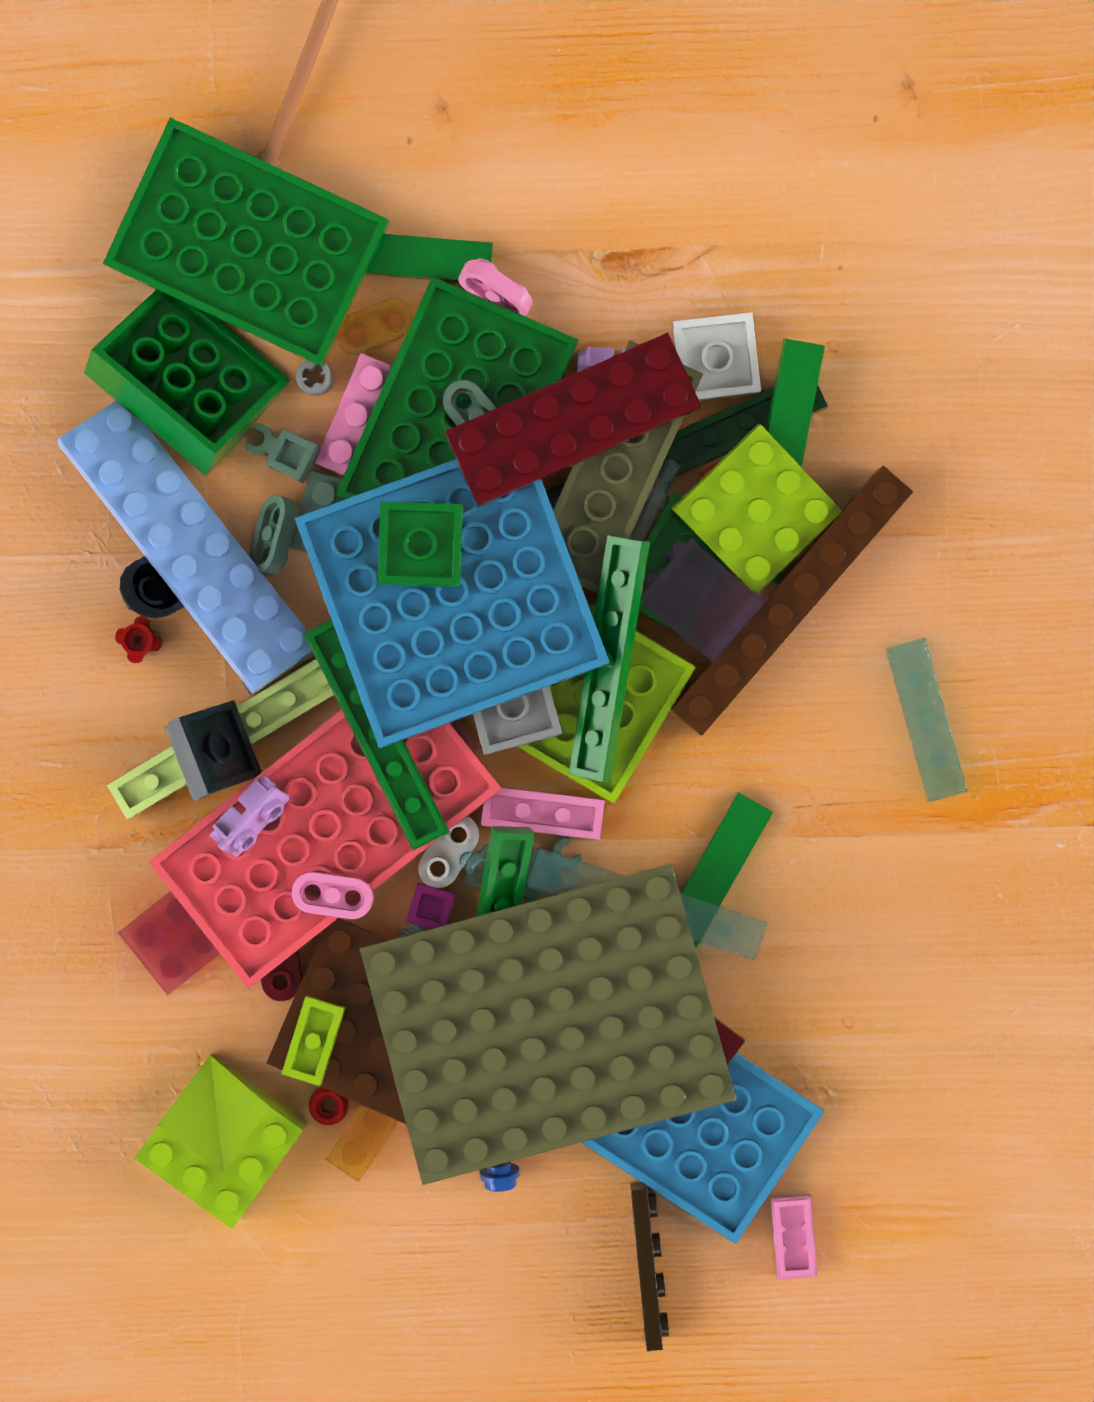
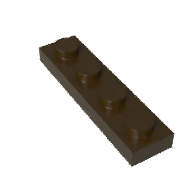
[630,1182,669,1351]

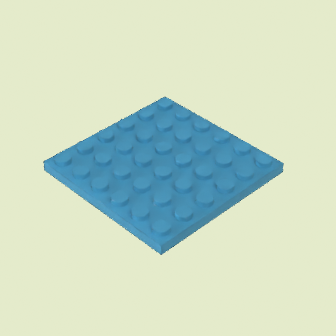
[294,459,610,749]

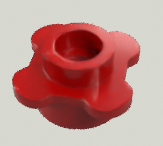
[115,616,163,663]

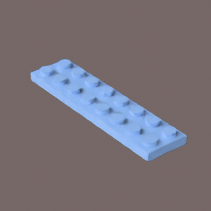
[57,400,312,694]

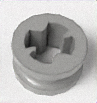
[296,360,334,396]

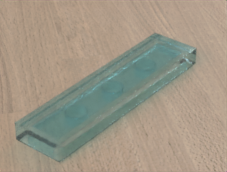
[885,638,967,802]

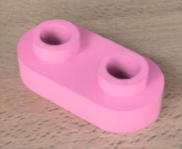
[458,259,533,317]
[292,871,374,919]

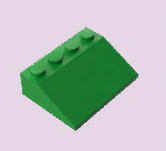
[84,290,290,476]

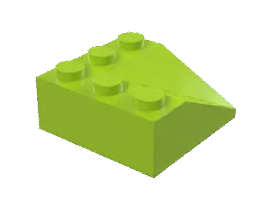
[134,1054,307,1229]

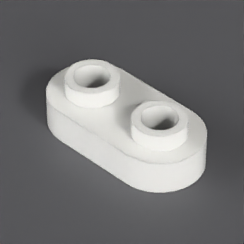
[418,816,480,888]

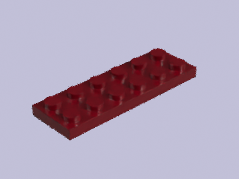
[444,332,702,508]

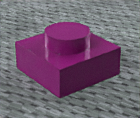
[406,882,456,929]

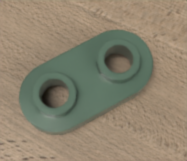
[443,380,496,426]
[249,495,298,576]

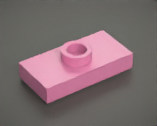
[770,1194,818,1279]

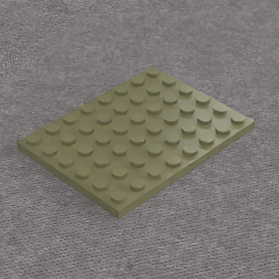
[360,863,737,1185]

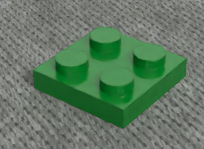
[377,501,463,588]

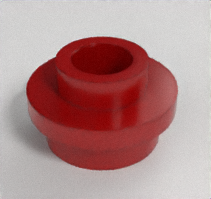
[309,1087,349,1125]

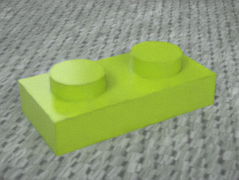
[281,995,346,1086]

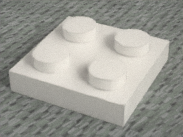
[672,312,761,401]

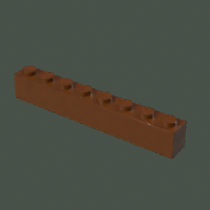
[670,466,913,736]

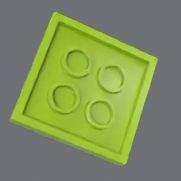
[671,424,842,595]

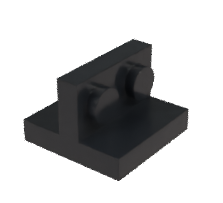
[165,700,262,801]

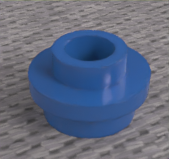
[479,1161,520,1192]

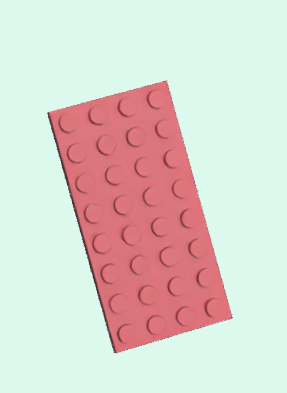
[148,709,502,989]

